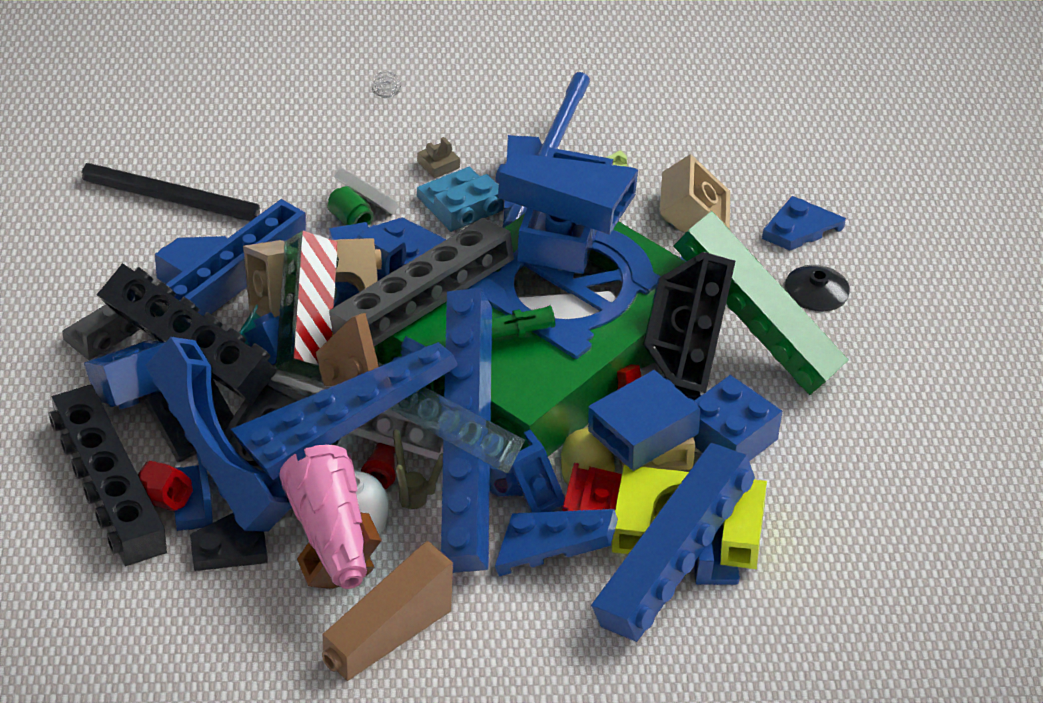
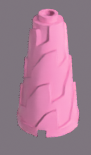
[279,445,367,589]

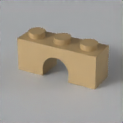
[334,238,382,292]

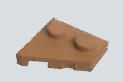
[316,313,379,386]

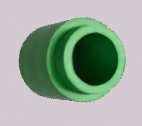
[327,186,374,226]

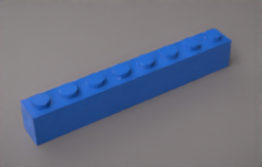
[441,288,492,573]

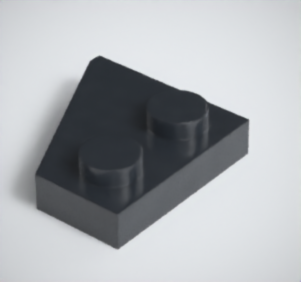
[190,513,268,571]

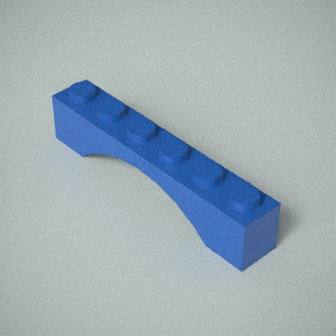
[145,337,292,532]

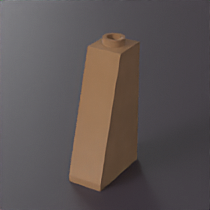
[322,541,453,681]

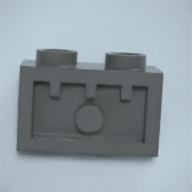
[62,305,140,361]

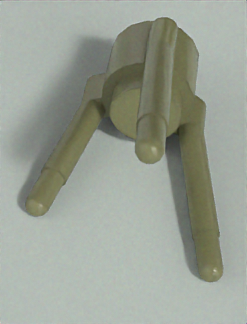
[393,429,443,509]

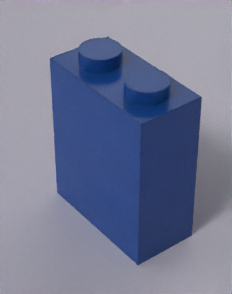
[588,370,700,471]

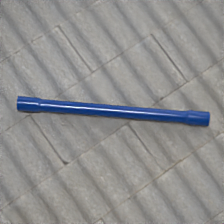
[502,72,590,228]

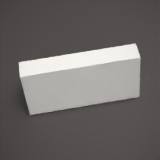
[334,168,399,215]

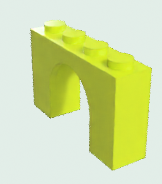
[612,465,767,569]

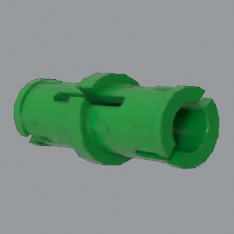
[492,305,556,340]

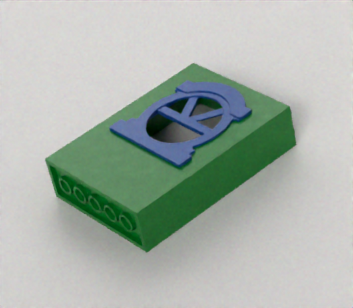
[374,213,687,457]

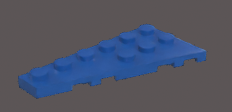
[231,342,458,480]

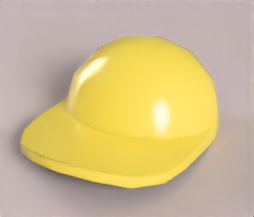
[561,427,615,485]

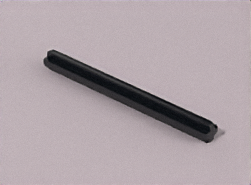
[81,163,260,221]

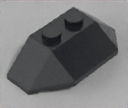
[643,252,736,394]

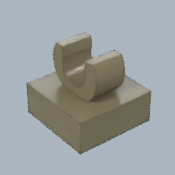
[417,137,460,179]

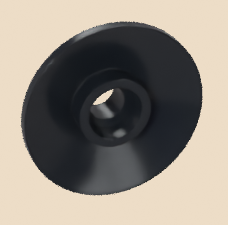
[785,265,850,312]

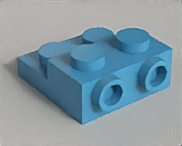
[417,166,504,232]

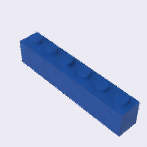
[166,199,306,316]
[591,443,755,642]

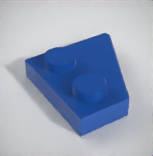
[762,196,846,251]

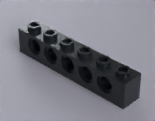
[97,263,277,404]
[48,384,167,567]

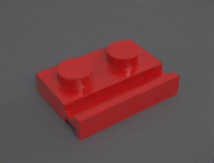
[562,462,622,511]

